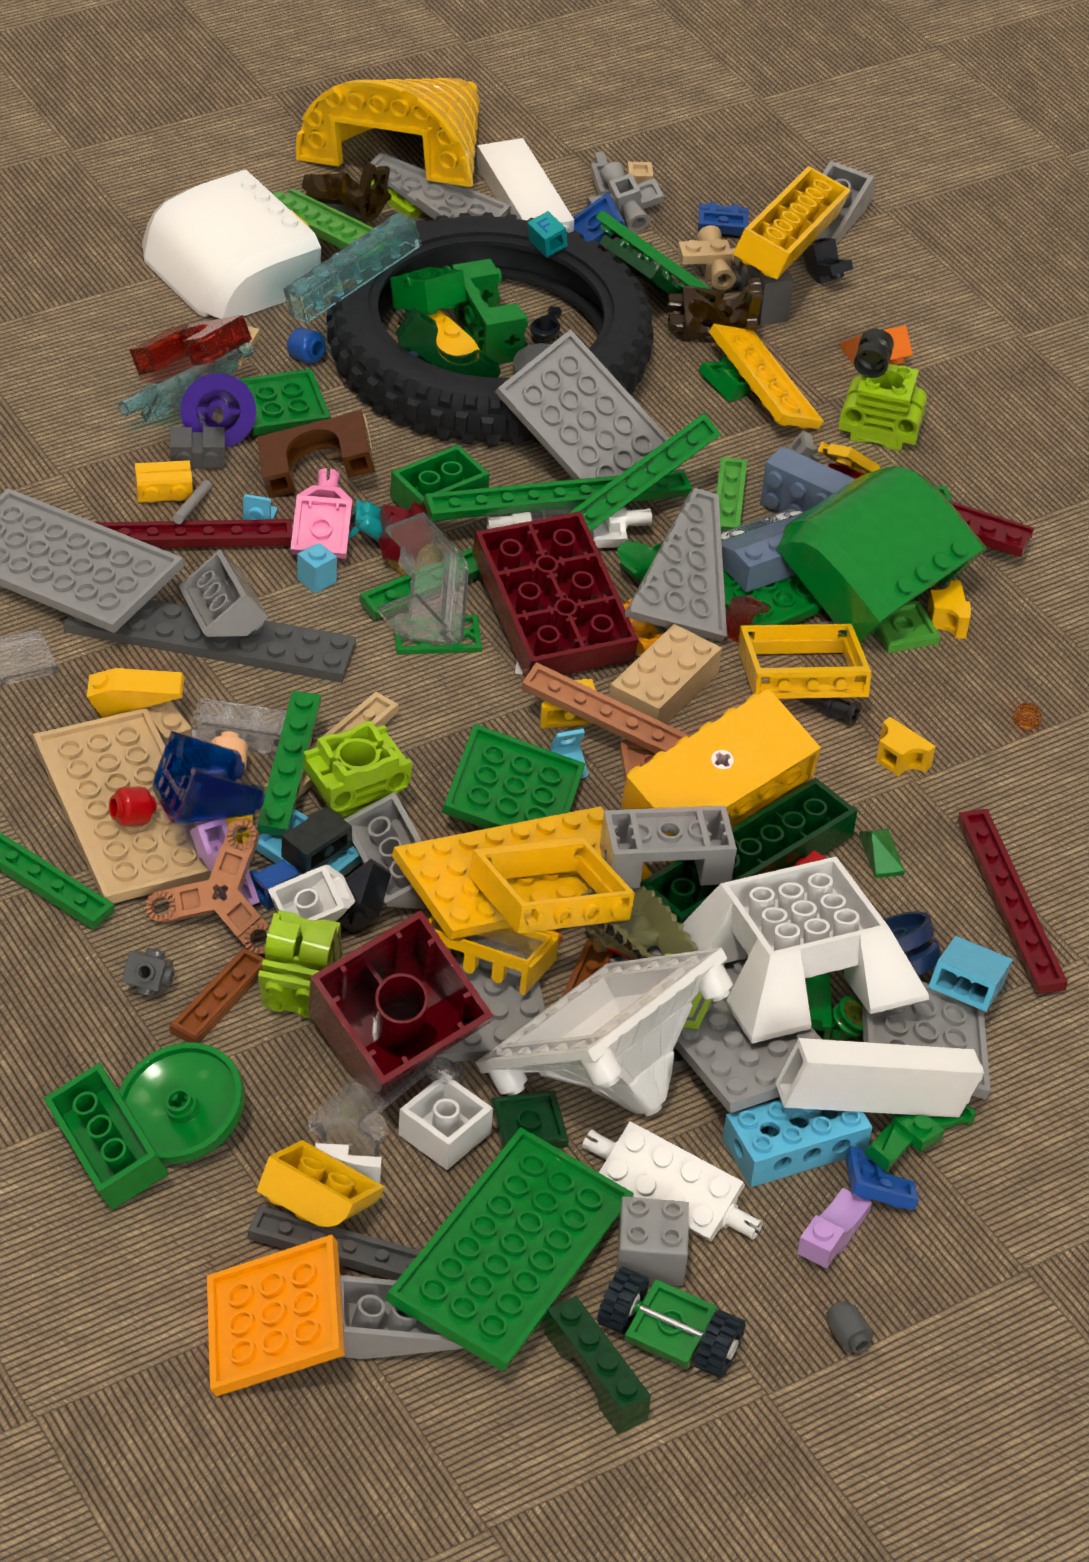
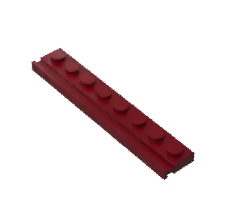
[828,463,1034,557]

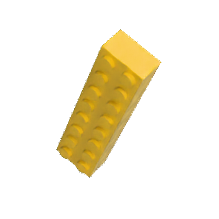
[733,166,851,279]

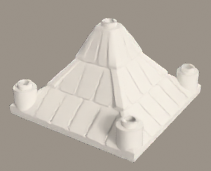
[475,947,733,1116]

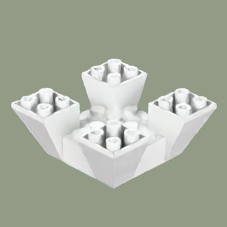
[683,857,929,1044]

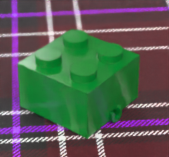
[390,266,467,315]

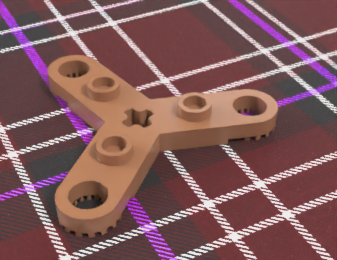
[145,819,270,956]

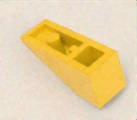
[87,668,184,718]

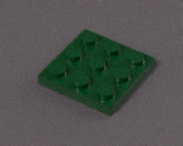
[599,235,683,297]

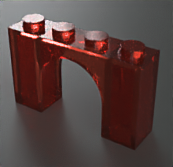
[129,315,252,375]

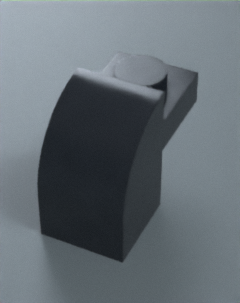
[803,238,853,284]

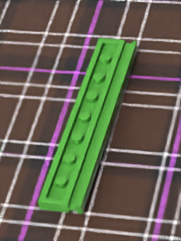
[272,188,391,258]

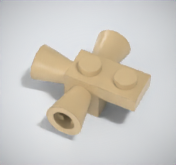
[678,225,736,290]

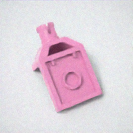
[291,468,353,559]

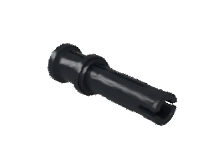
[795,698,862,727]

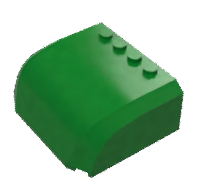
[776,466,987,643]

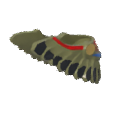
[581,885,698,960]

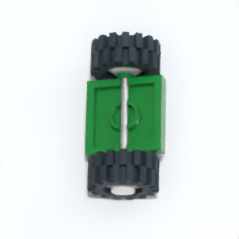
[597,1266,746,1378]

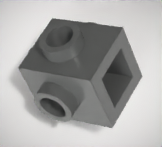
[121,948,175,996]

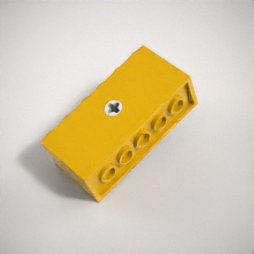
[621,689,821,864]

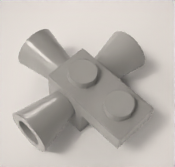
[586,162,664,232]

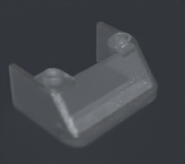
[377,512,468,645]

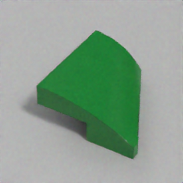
[698,354,751,402]

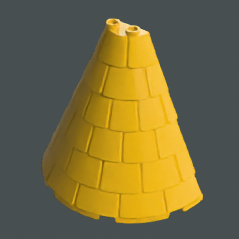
[295,78,480,187]

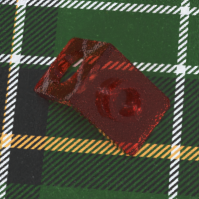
[726,595,770,643]

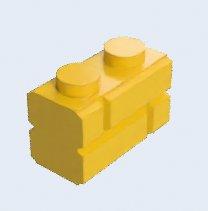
[135,460,193,503]

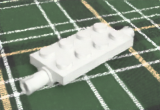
[487,507,652,548]
[582,1121,763,1242]

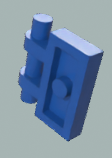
[698,202,749,236]

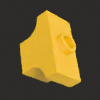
[926,580,971,639]
[876,717,936,776]

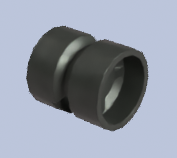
[854,328,894,378]

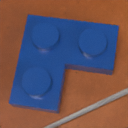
[845,1146,919,1211]

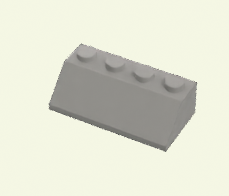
[178,549,268,637]
[344,792,427,909]

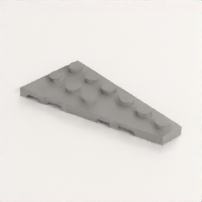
[370,152,511,219]

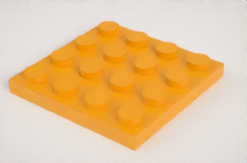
[207,1235,345,1397]

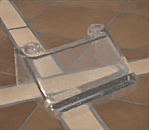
[308,1057,464,1157]

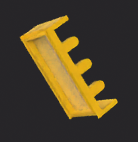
[428,915,560,995]

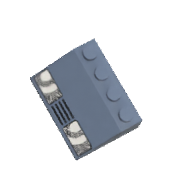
[721,508,805,592]

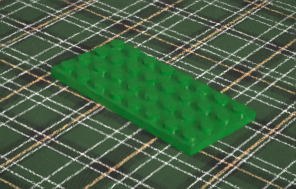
[385,1127,634,1372]

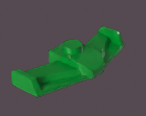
[864,1104,976,1173]

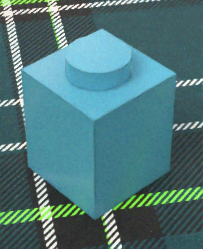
[297,543,337,594]

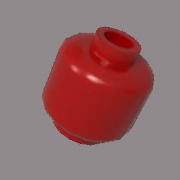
[109,786,157,827]

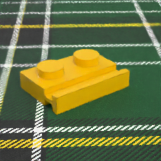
[818,442,880,474]

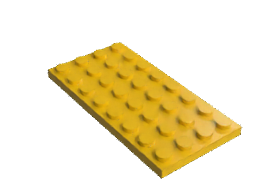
[392,806,653,940]

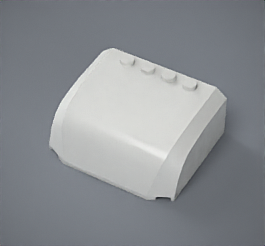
[142,170,321,324]

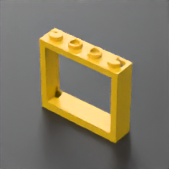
[738,624,871,699]
[469,837,635,934]

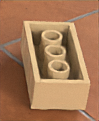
[609,624,722,724]

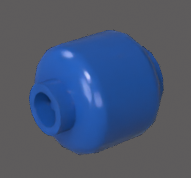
[287,327,326,364]

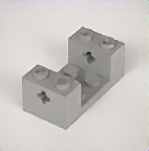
[600,805,737,889]

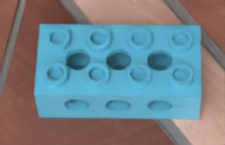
[722,1098,872,1188]

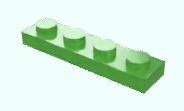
[716,457,747,532]

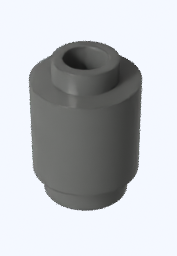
[826,1301,874,1353]

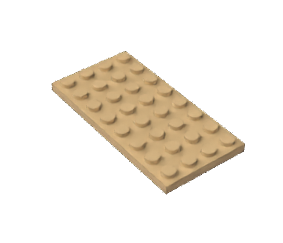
[33,708,211,903]

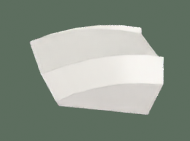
[268,865,355,922]

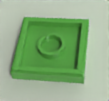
[875,601,941,653]

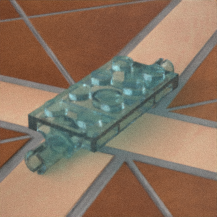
[119,340,254,423]

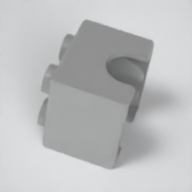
[616,1197,689,1286]

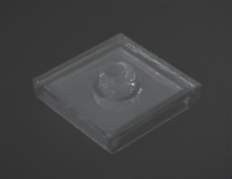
[0,629,58,686]

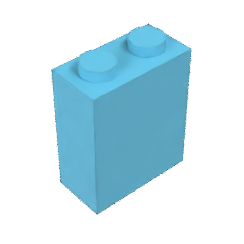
[928,936,1013,1012]

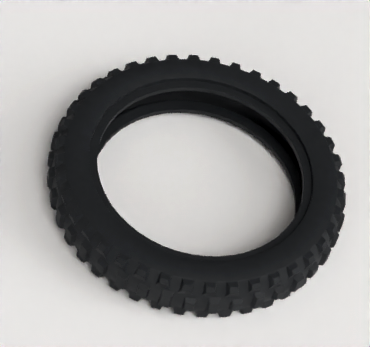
[326,212,654,446]

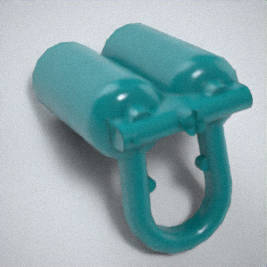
[348,499,383,542]

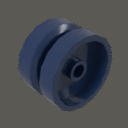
[883,911,942,975]

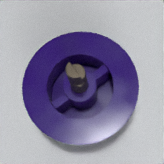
[180,373,256,447]

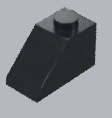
[337,859,391,934]

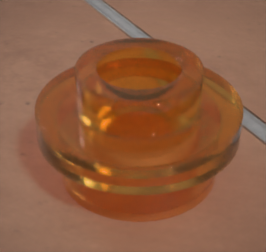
[1013,703,1042,729]

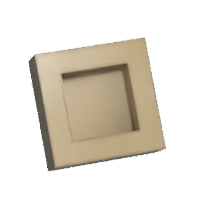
[627,162,653,184]

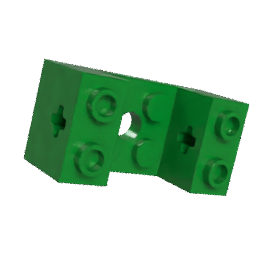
[451,258,528,364]

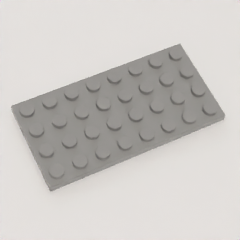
[0,488,184,633]
[609,946,822,1114]

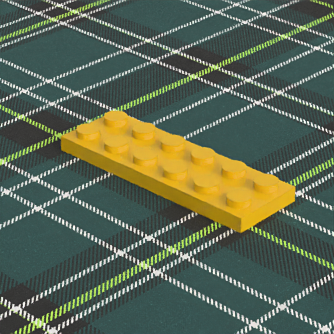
[709,324,824,430]

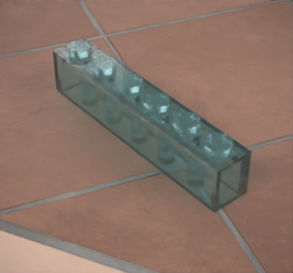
[283,212,421,323]

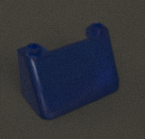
[153,731,265,826]

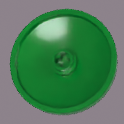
[119,1043,245,1164]

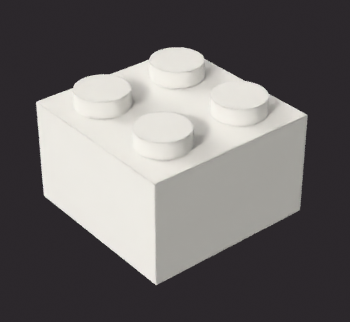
[398,1073,493,1170]

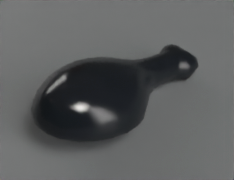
[530,306,562,343]

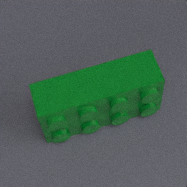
[43,1062,169,1211]

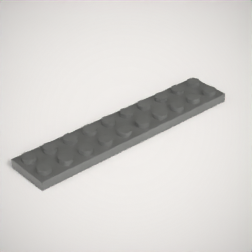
[63,600,356,683]

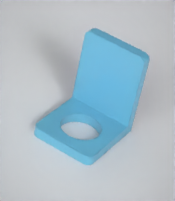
[243,494,277,520]
[550,729,588,779]

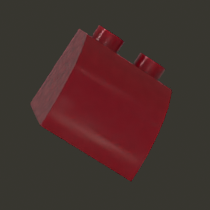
[309,910,494,1092]

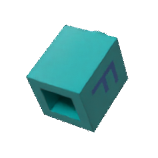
[527,211,568,258]

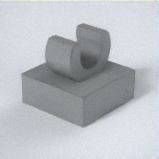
[788,430,820,462]

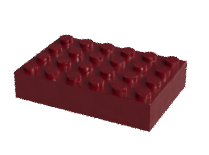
[472,511,639,678]

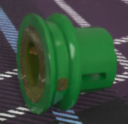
[831,996,863,1041]

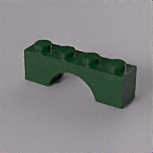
[396,307,501,378]
[544,1296,651,1435]

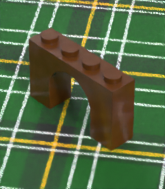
[257,410,375,498]

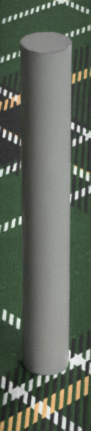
[173,480,212,524]

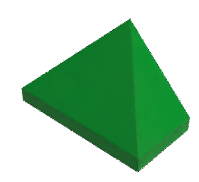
[859,828,905,878]

